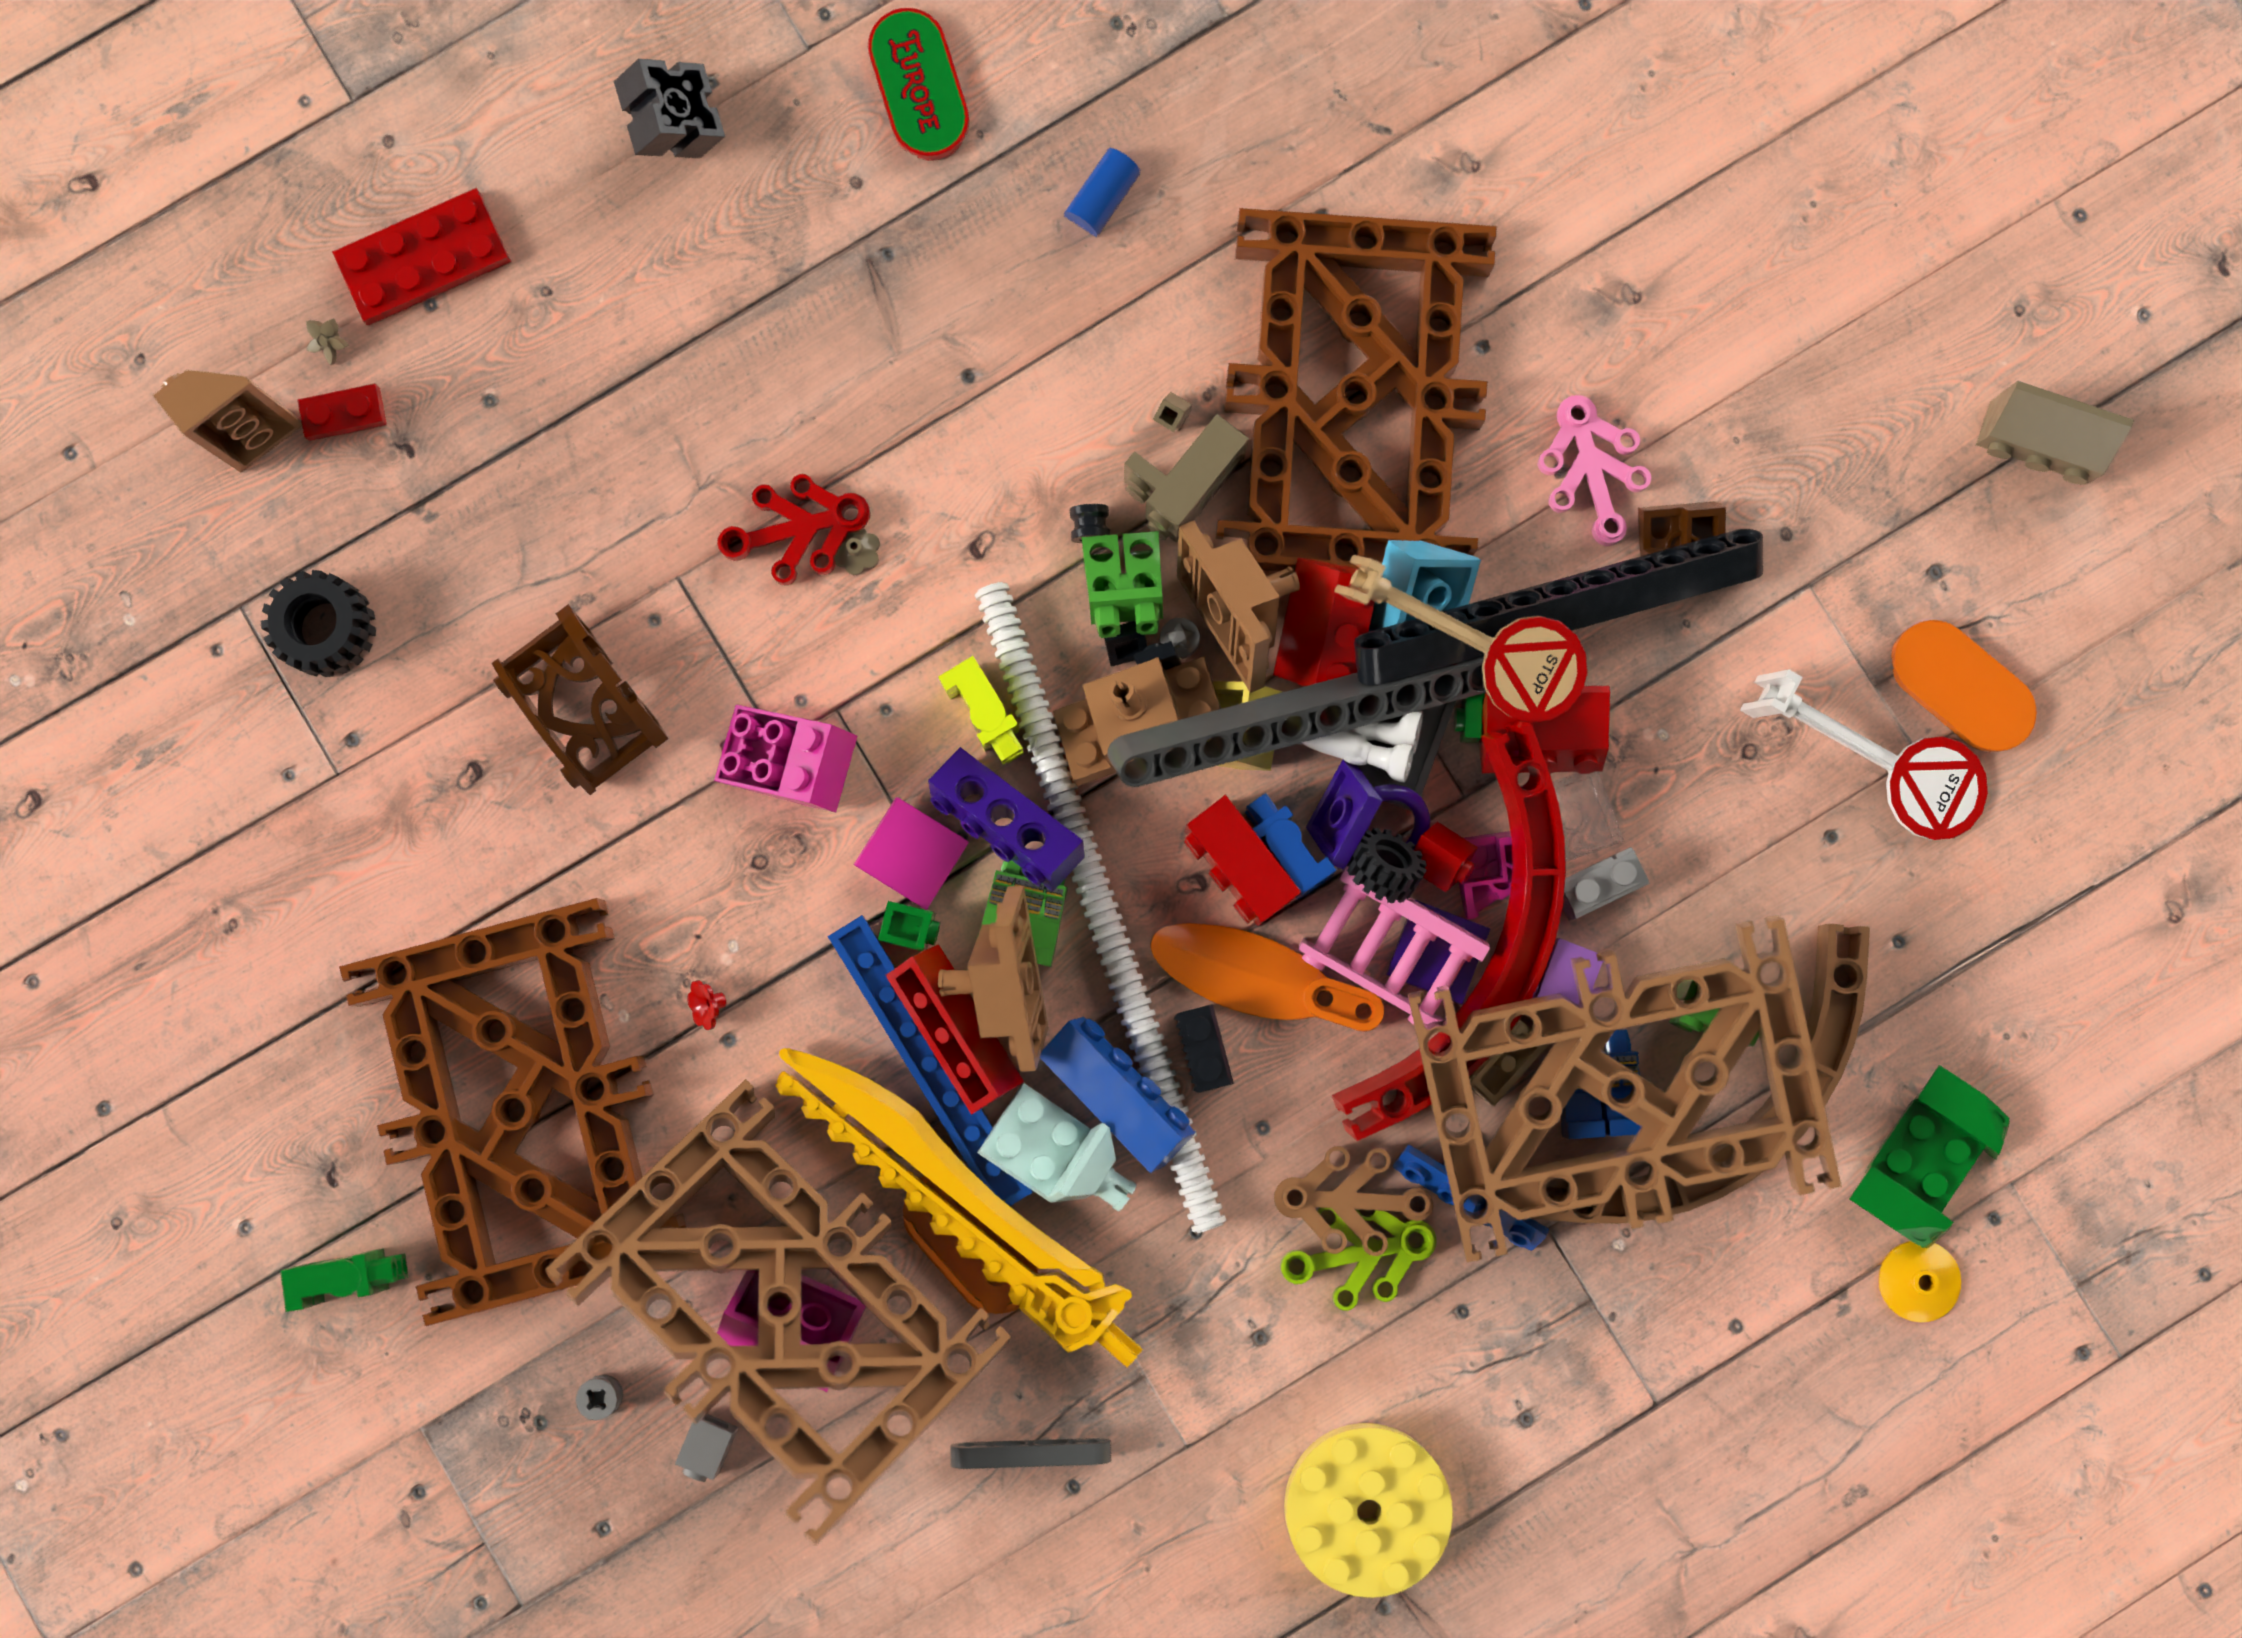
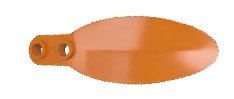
[1150,923,1384,1032]

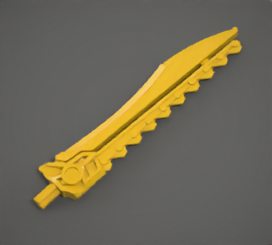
[775,1048,1143,1368]

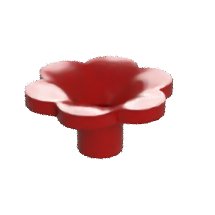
[687,980,726,1030]

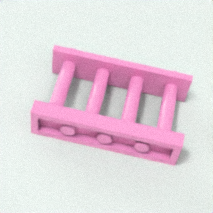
[1298,866,1490,1024]

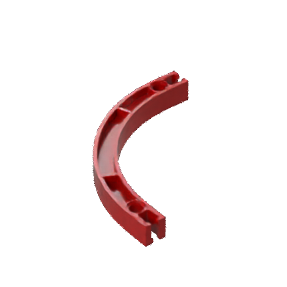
[1331,720,1566,1141]

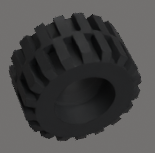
[261,570,376,677]

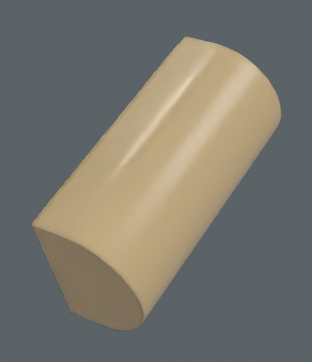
[1469,1019,1547,1106]

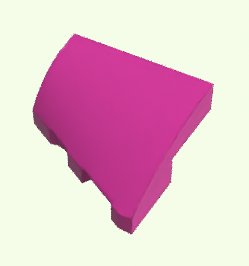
[1459,831,1513,919]

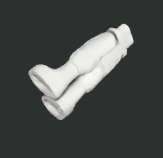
[1287,711,1423,783]

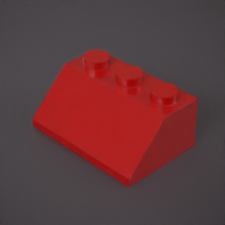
[1273,557,1375,686]
[1478,685,1610,774]

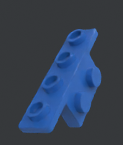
[1392,1145,1549,1251]

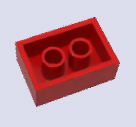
[1183,794,1301,926]

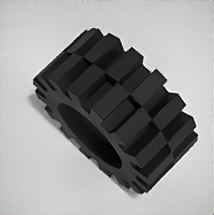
[1347,828,1427,903]

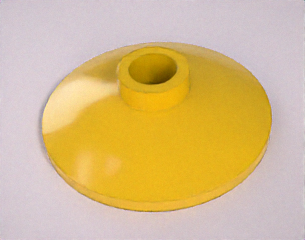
[1879,1241,1961,1322]

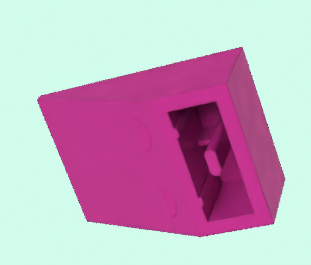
[714,704,858,813]

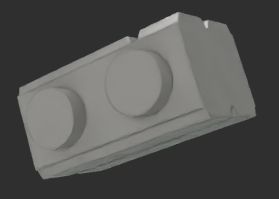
[1562,847,1650,921]

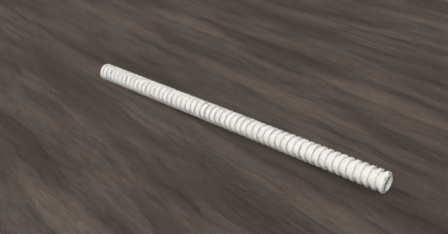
[975,582,1226,1233]

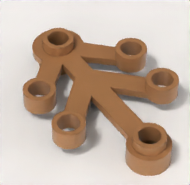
[1274,1146,1434,1256]

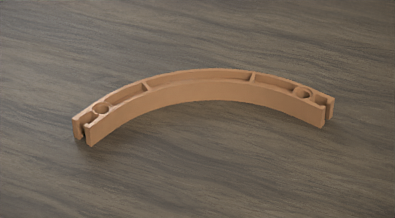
[1532,924,1870,1224]

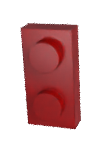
[297,383,387,441]

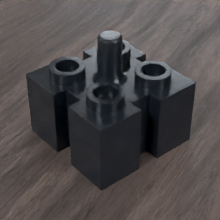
[613,58,726,158]

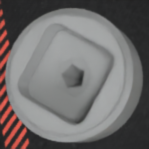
[1160,618,1200,659]

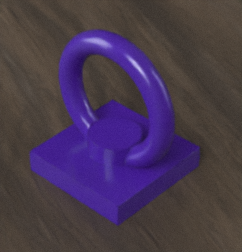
[1306,760,1430,869]

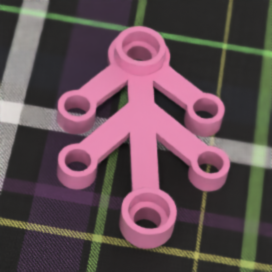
[1538,395,1651,546]

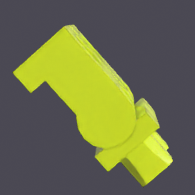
[938,656,1024,766]

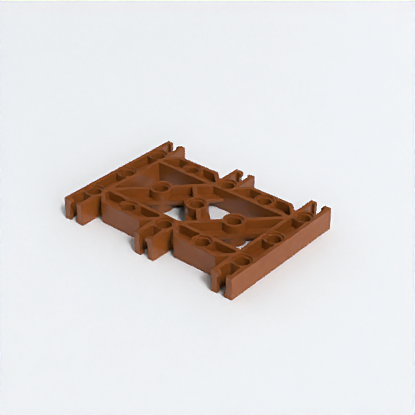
[1216,208,1497,573]
[339,898,686,1326]

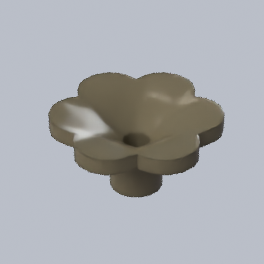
[834,528,880,575]

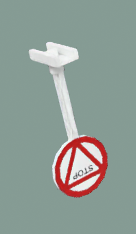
[1740,669,1988,840]

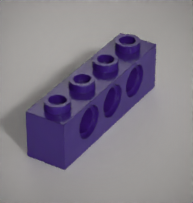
[928,747,1085,892]

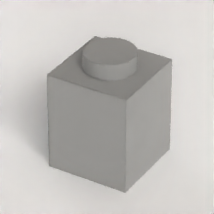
[675,1414,739,1482]

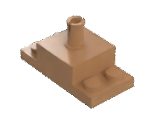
[1177,520,1300,693]
[1053,657,1221,786]
[938,886,1049,1071]

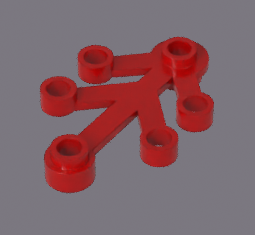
[717,474,871,586]

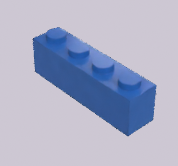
[1040,1017,1196,1173]

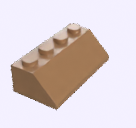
[153,370,302,473]

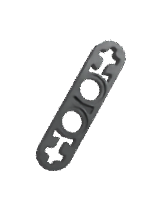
[950,1438,1111,1469]

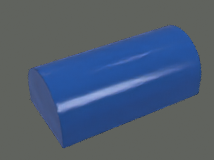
[1064,148,1140,238]

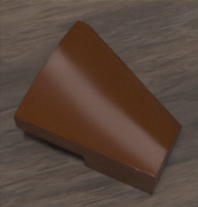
[1638,501,1726,556]

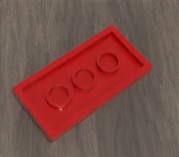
[332,187,511,326]

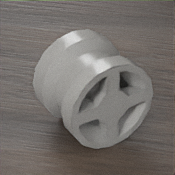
[576,1375,623,1421]

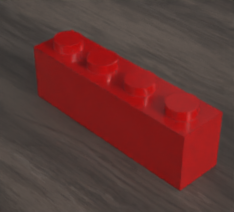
[885,944,1024,1115]

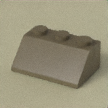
[1976,381,2134,485]

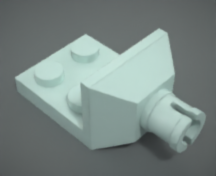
[977,1083,1137,1212]

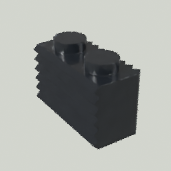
[1174,1004,1234,1093]

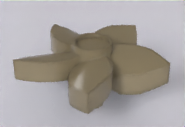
[306,318,349,365]

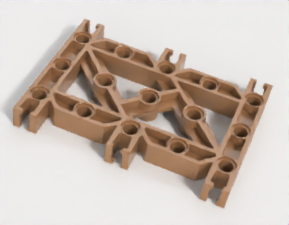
[1407,915,1842,1262]
[545,1079,1011,1546]

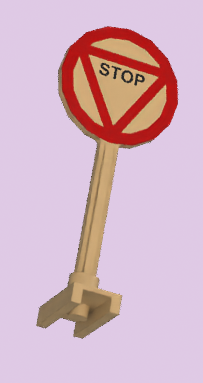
[1334,555,1588,723]

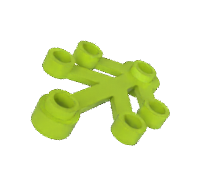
[1280,1207,1437,1311]

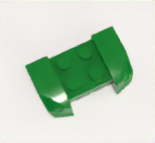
[1849,1065,2010,1248]

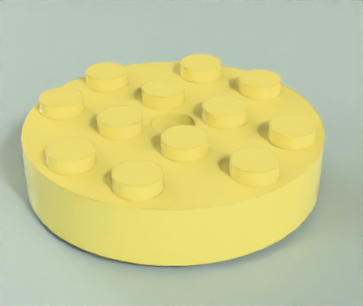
[1284,1423,1453,1597]

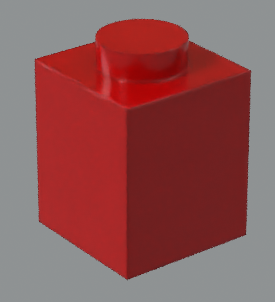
[1413,821,1478,892]

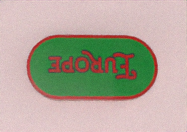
[868,8,970,161]

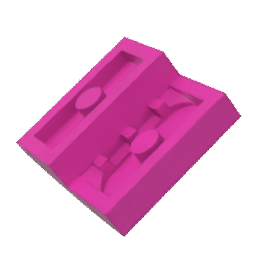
[853,797,969,910]

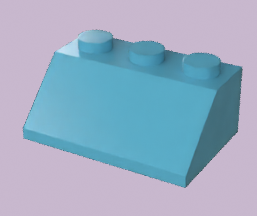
[1368,540,1481,632]

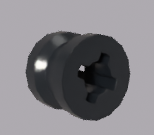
[1069,504,1110,543]

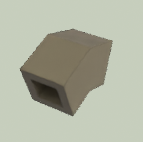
[1153,392,1192,432]

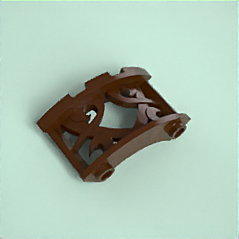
[492,604,669,795]

